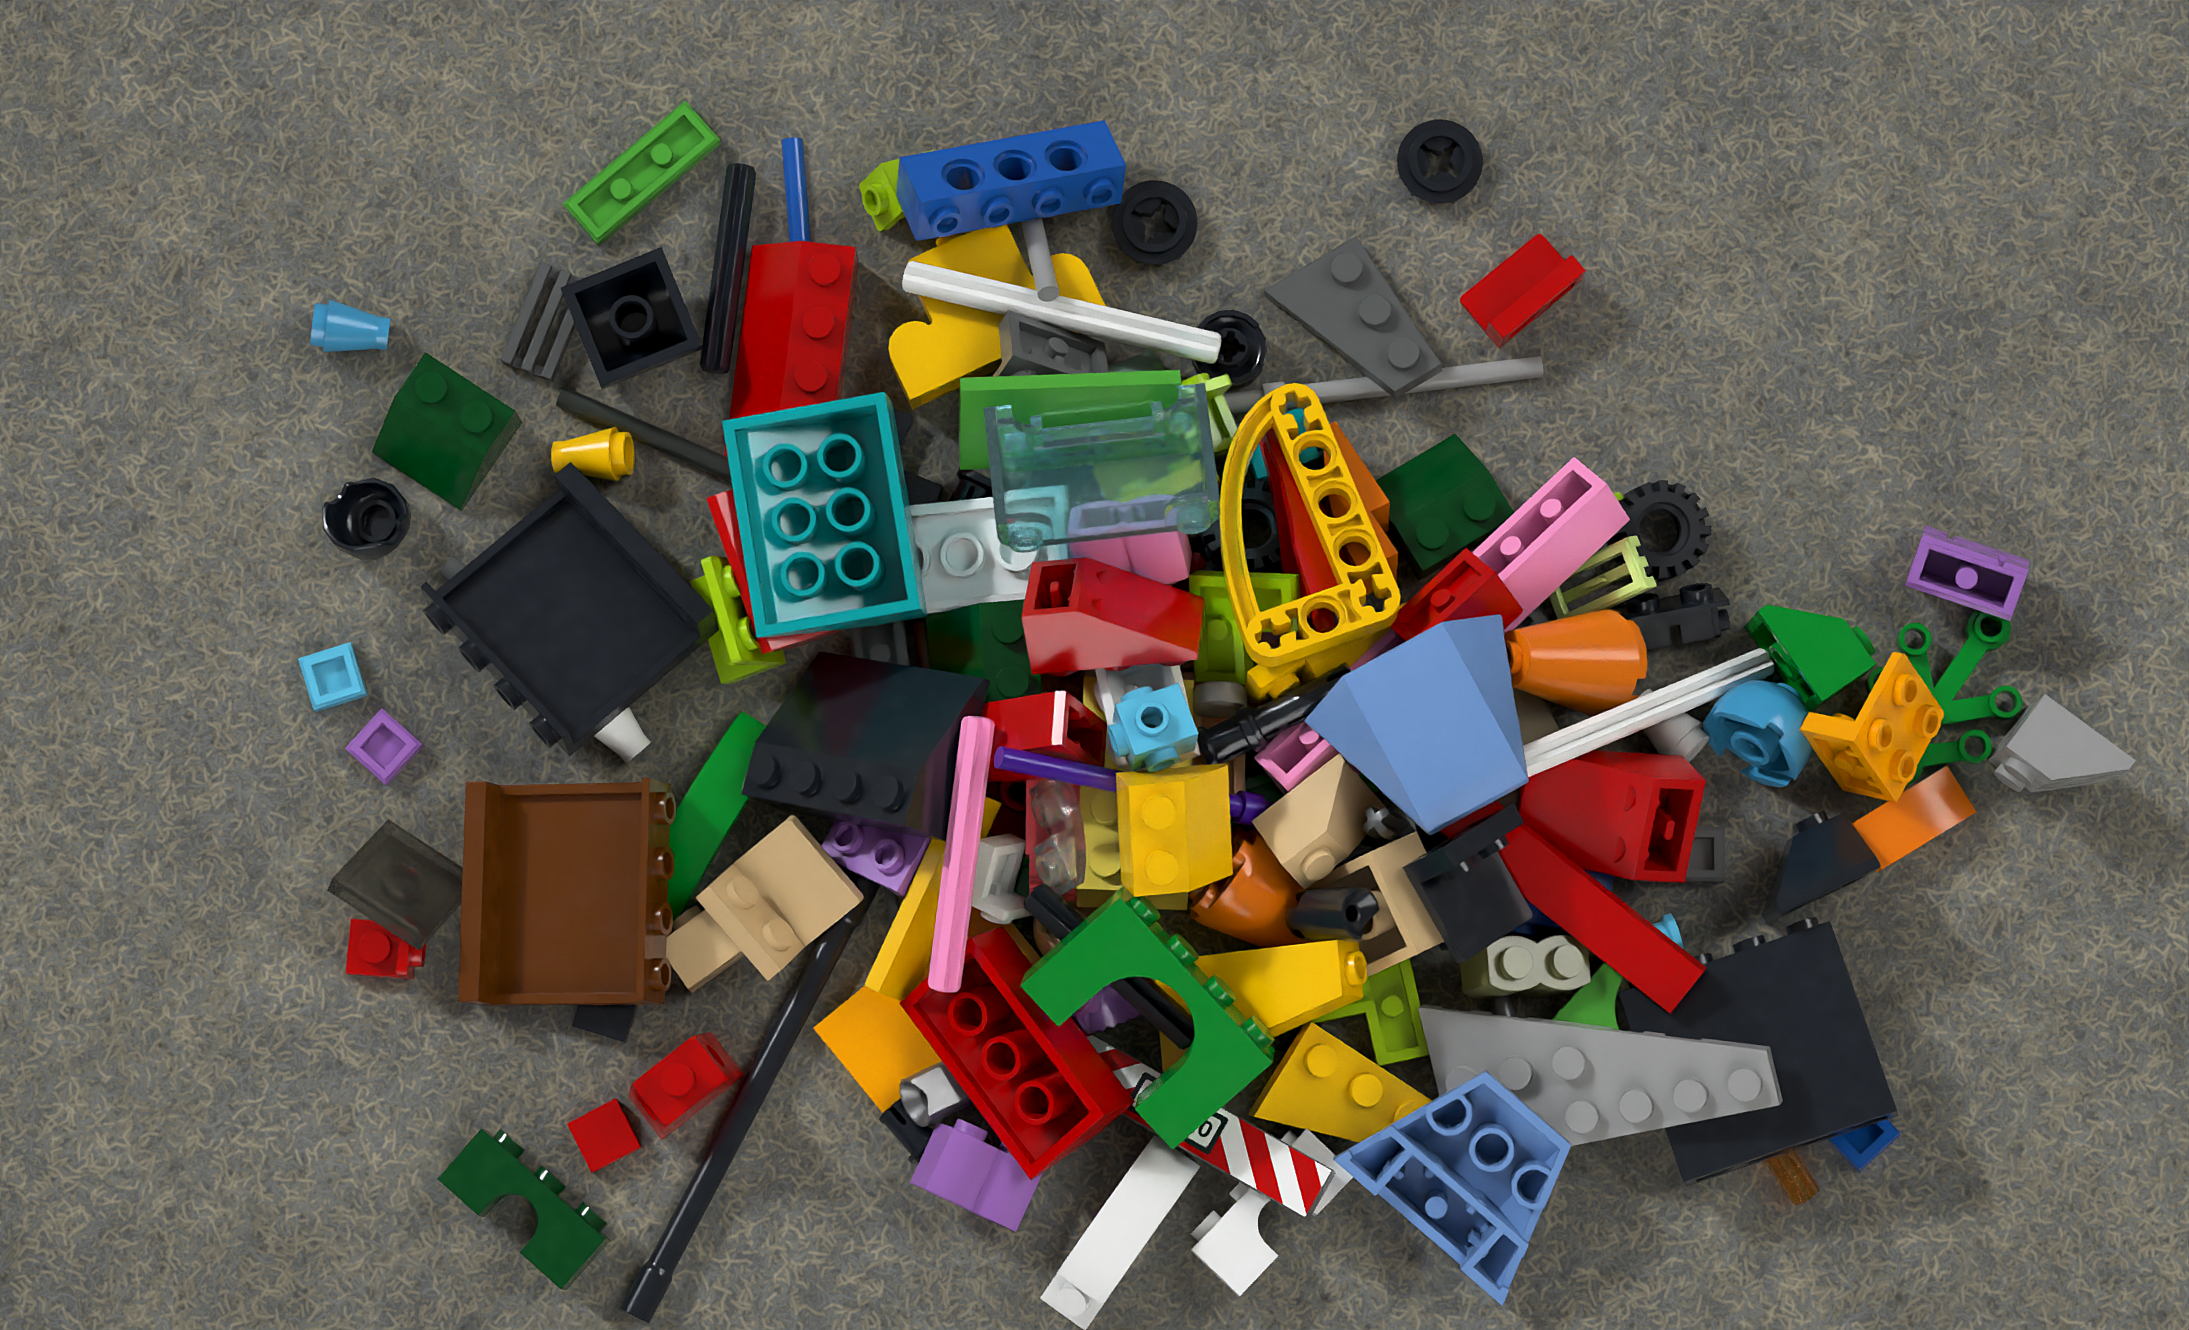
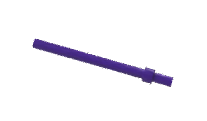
[994,746,1274,827]

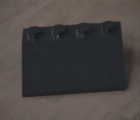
[741,651,990,842]

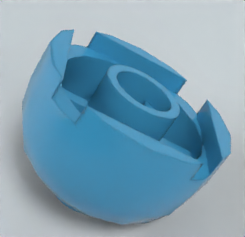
[1702,680,1813,787]

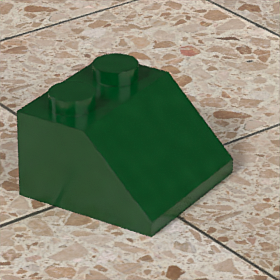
[372,352,523,511]
[1375,434,1514,581]
[926,599,1042,703]

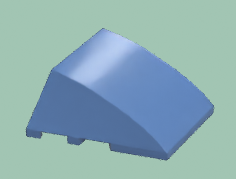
[1305,614,1529,836]
[1333,1070,1571,1306]

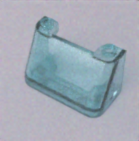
[984,383,1221,553]

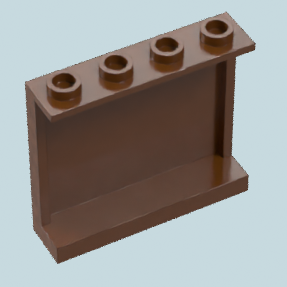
[458,777,676,1006]

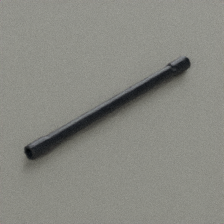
[620,872,881,1323]

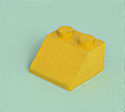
[1116,763,1233,897]

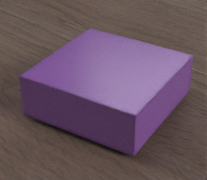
[345,708,424,786]

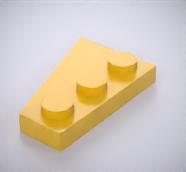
[1248,1022,1432,1142]

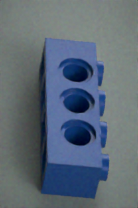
[896,120,1126,241]

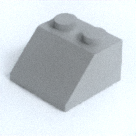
[1988,694,2136,793]

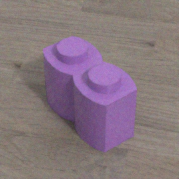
[910,1119,1043,1232]

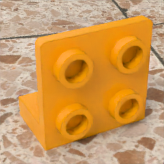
[1799,652,1944,803]

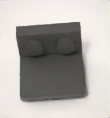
[993,310,1108,377]

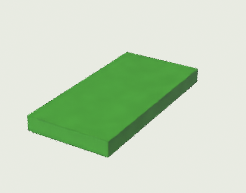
[959,370,1182,470]

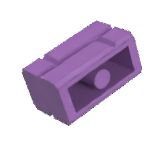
[1905,525,2030,621]

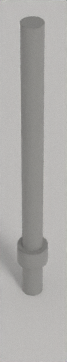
[1223,356,1544,414]

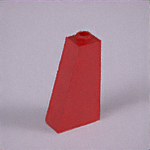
[981,691,1107,782]

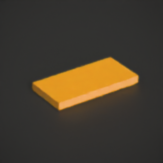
[813,906,1041,1113]

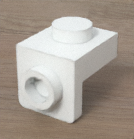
[971,833,1032,924]

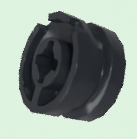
[1192,310,1267,391]

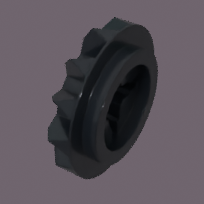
[1397,119,1483,206]
[1112,180,1198,267]

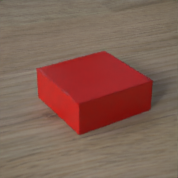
[567,1098,642,1174]

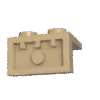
[695,815,864,981]

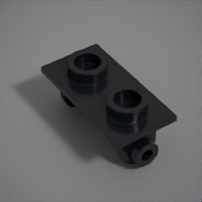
[1613,583,1730,651]

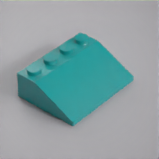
[722,392,928,639]

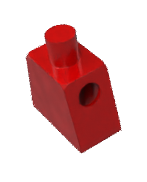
[628,1032,745,1140]

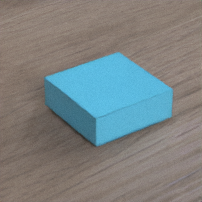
[298,642,368,712]

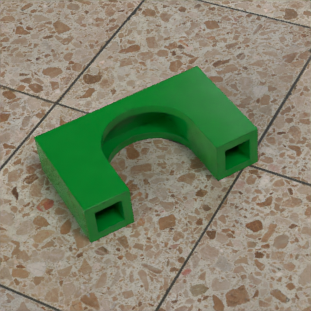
[1020,886,1274,1150]

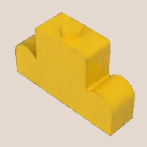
[888,224,1106,410]

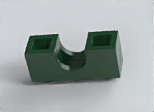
[437,1128,611,1290]

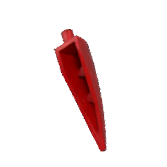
[1259,427,1355,633]

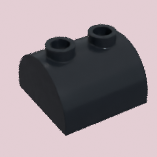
[561,247,703,390]

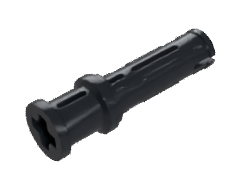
[1197,662,1351,765]

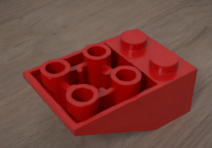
[1021,557,1205,676]
[1517,750,1706,883]

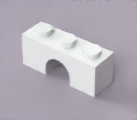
[1191,1129,1353,1297]

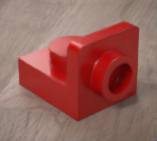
[346,919,427,979]

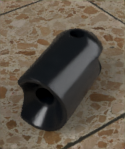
[1285,887,1379,941]

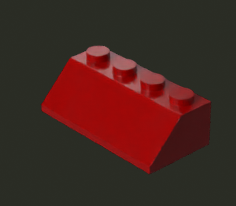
[724,241,859,457]
[899,926,1135,1180]

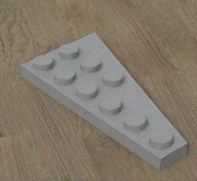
[1418,1004,1783,1146]

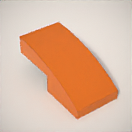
[1852,766,1976,873]

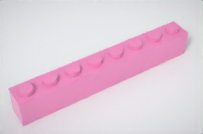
[1254,457,1630,795]

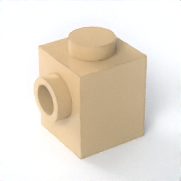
[666,906,745,993]

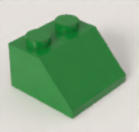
[1744,605,1876,712]

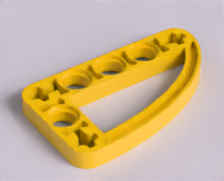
[1220,383,1400,667]

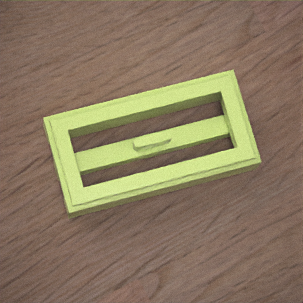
[1549,535,1657,619]

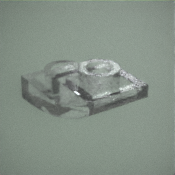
[1029,778,1086,897]

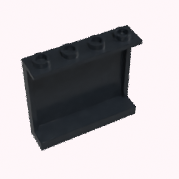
[421,462,719,757]
[1619,917,1899,1187]

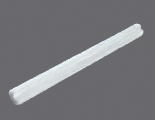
[902,261,1221,364]
[1523,648,1775,777]

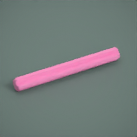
[928,716,995,992]

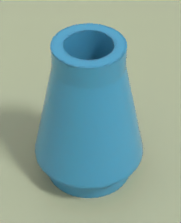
[310,299,390,353]

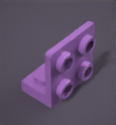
[822,821,931,899]

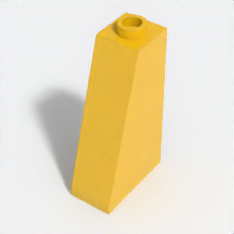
[1155,940,1367,1072]

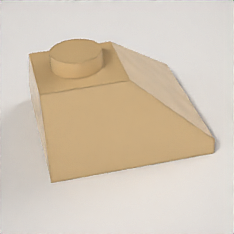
[1252,753,1386,889]

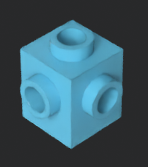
[1107,683,1199,772]

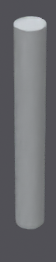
[1021,218,1059,302]

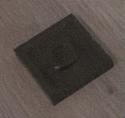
[327,819,463,950]

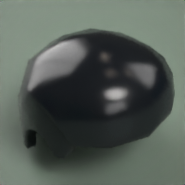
[322,478,411,560]

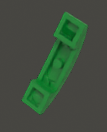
[667,711,766,921]

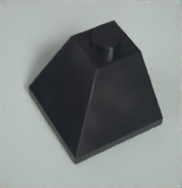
[1762,810,1881,924]

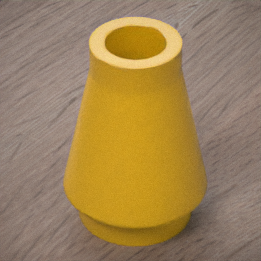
[551,427,635,481]

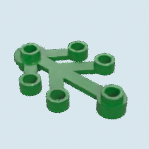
[1865,610,2022,786]

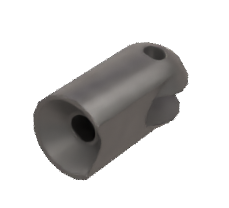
[899,1061,974,1127]

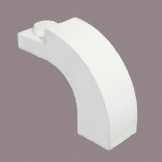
[1040,1135,1200,1330]

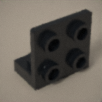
[1402,803,1532,963]

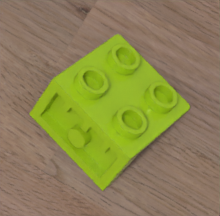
[690,556,787,684]

